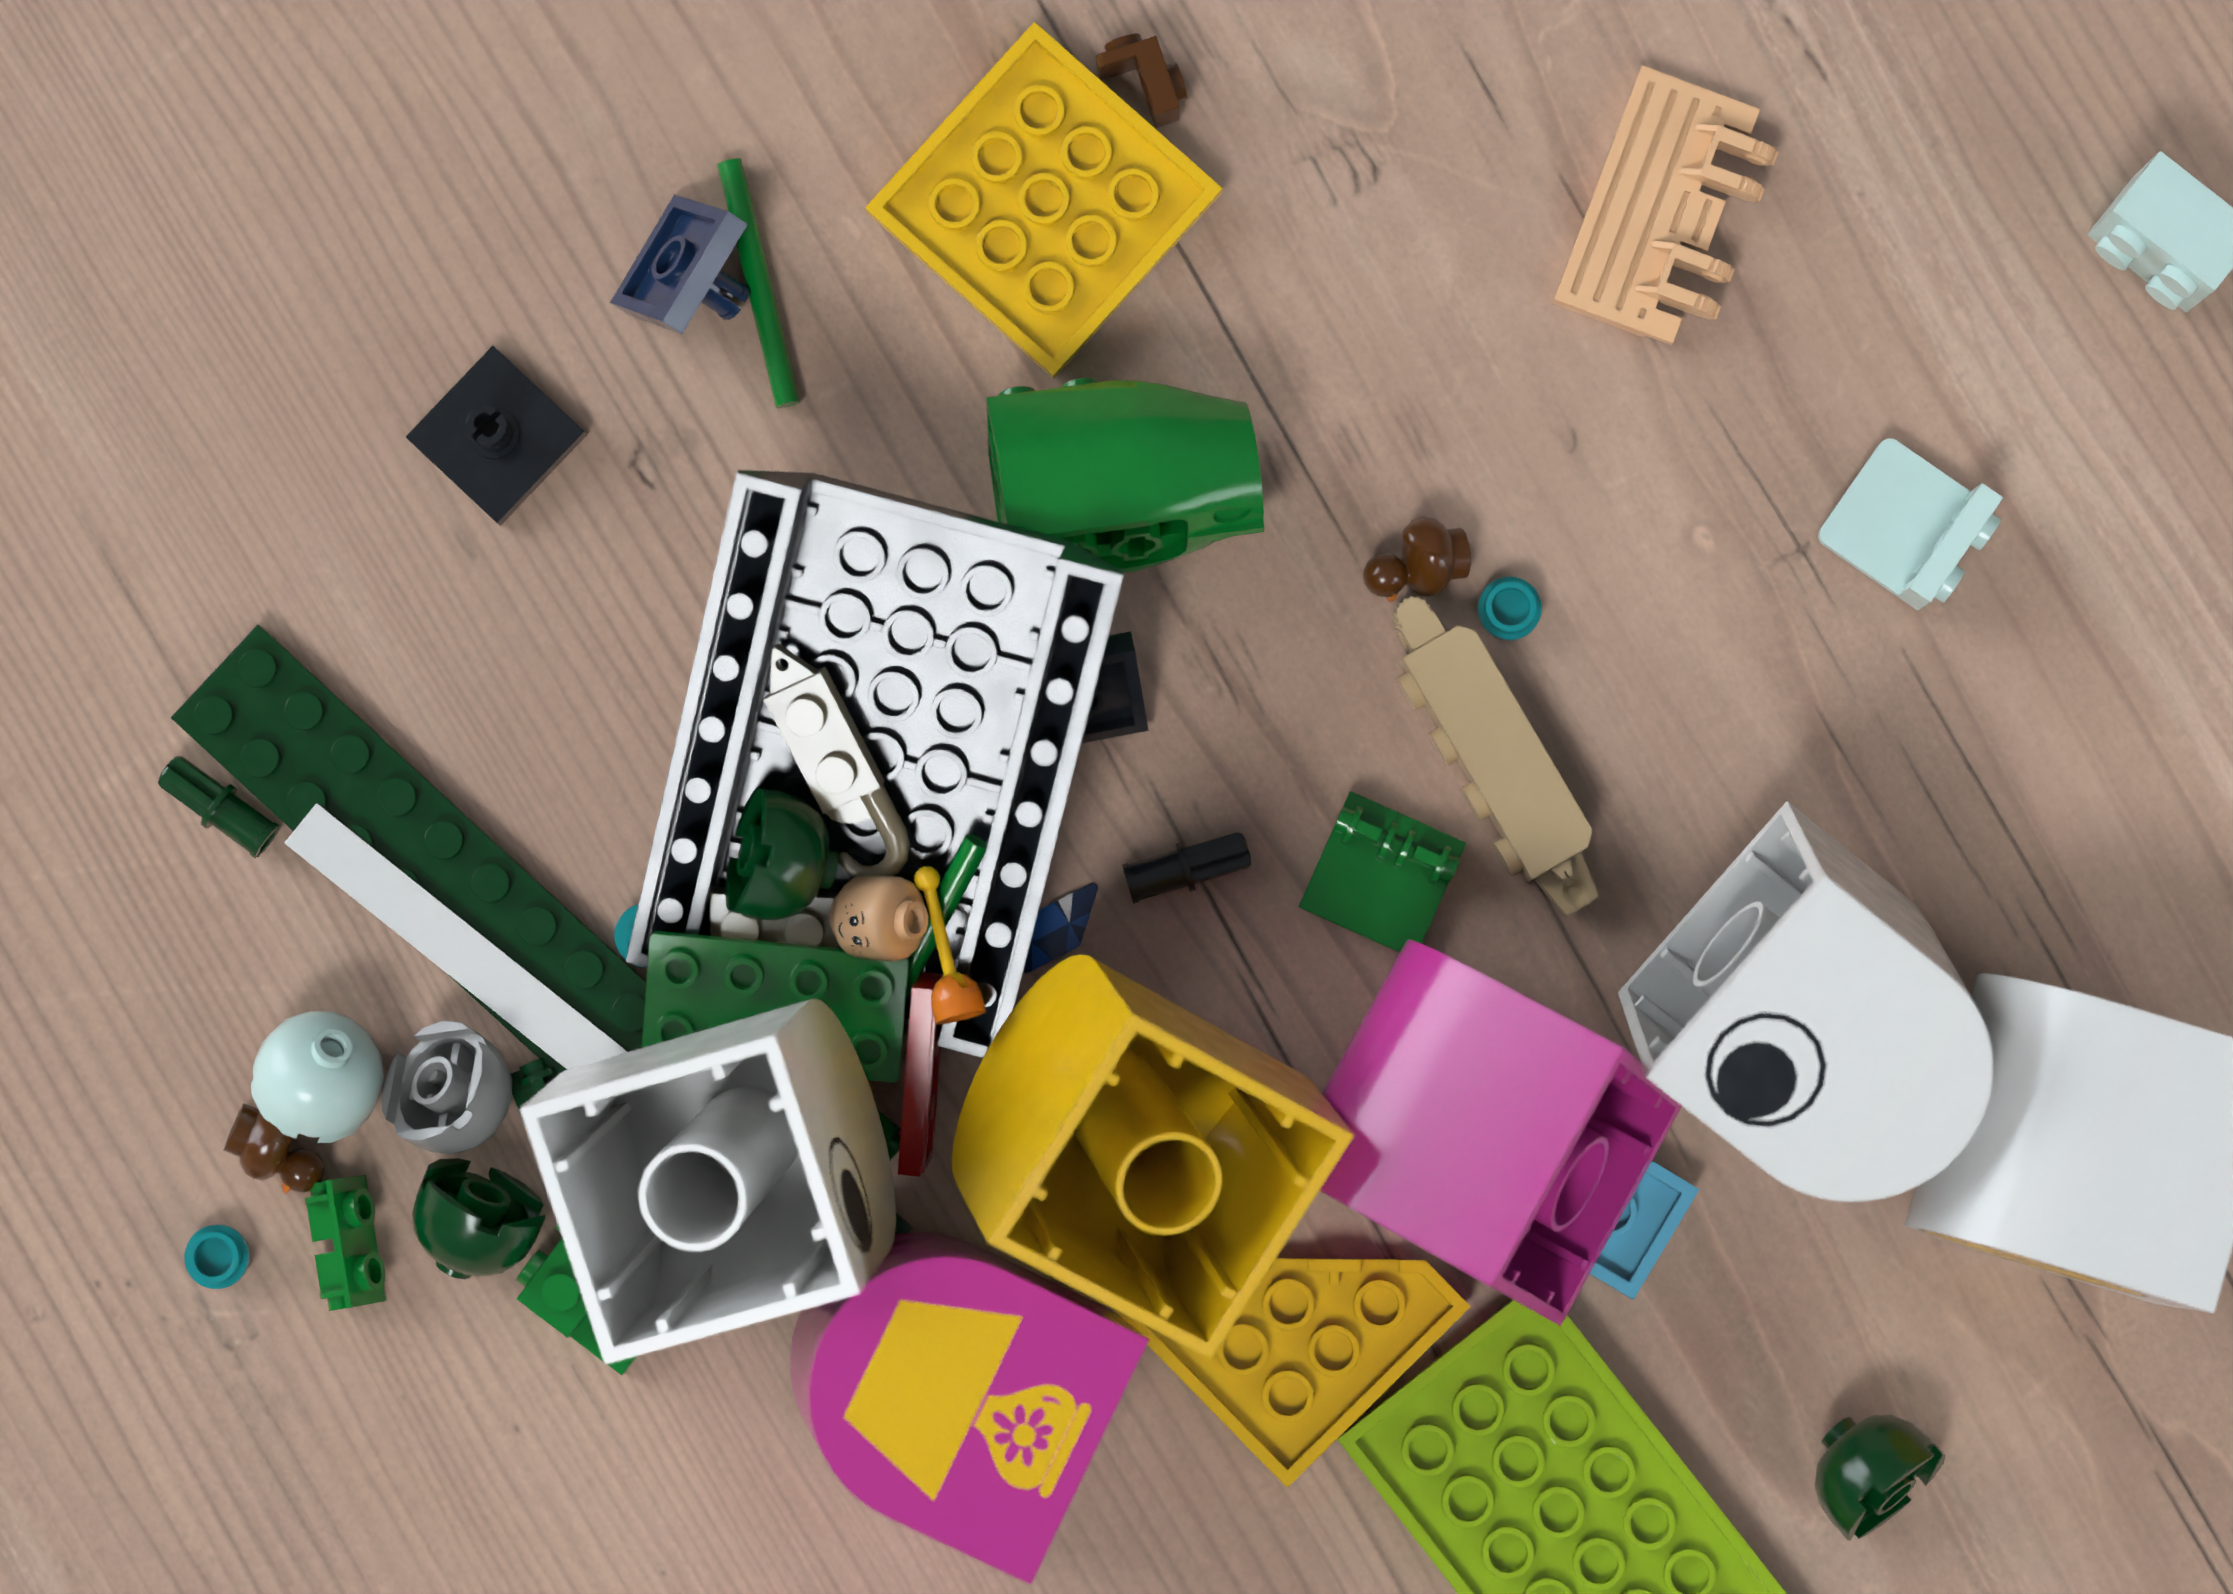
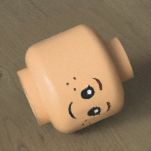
[829,875,928,962]

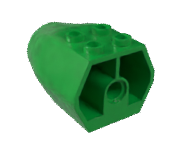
[986,378,1265,573]

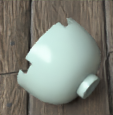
[251,1011,384,1143]

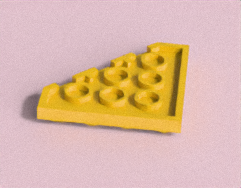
[1111,1258,1471,1488]

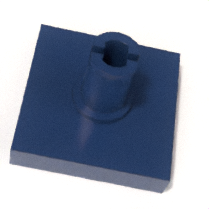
[610,195,749,334]

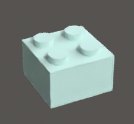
[2087,151,2233,313]

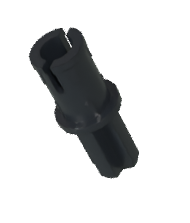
[1122,832,1251,904]

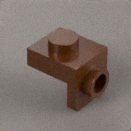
[1096,33,1188,128]

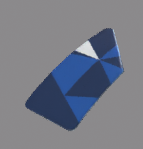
[1023,883,1098,973]

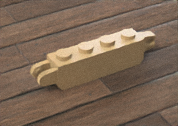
[1392,595,1599,916]

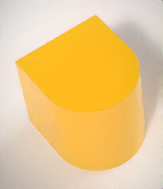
[952,955,1354,1359]

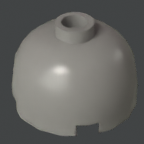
[382,1021,512,1154]

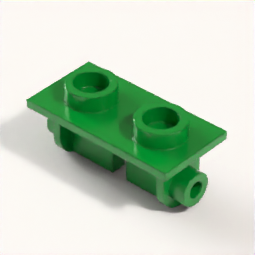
[304,1175,386,1311]

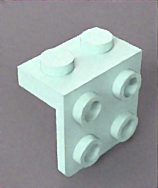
[1818,439,2003,611]

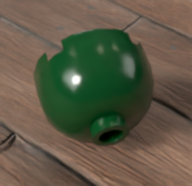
[725,788,838,921]
[412,1158,546,1279]
[1814,1415,1946,1541]

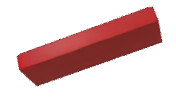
[897,972,944,1177]

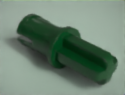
[158,756,280,858]

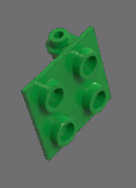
[1298,791,1466,953]

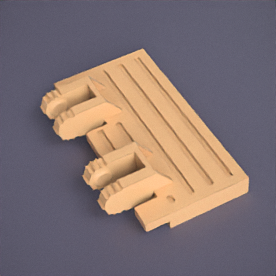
[1552,65,1778,345]

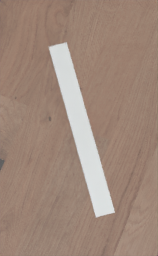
[284,803,627,1070]

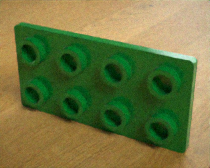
[642,931,909,1082]

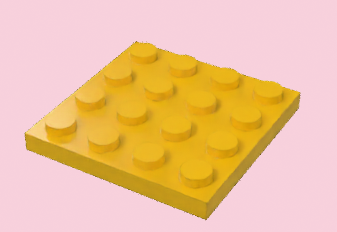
[865,22,1223,379]

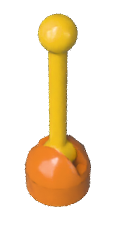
[914,866,986,1024]

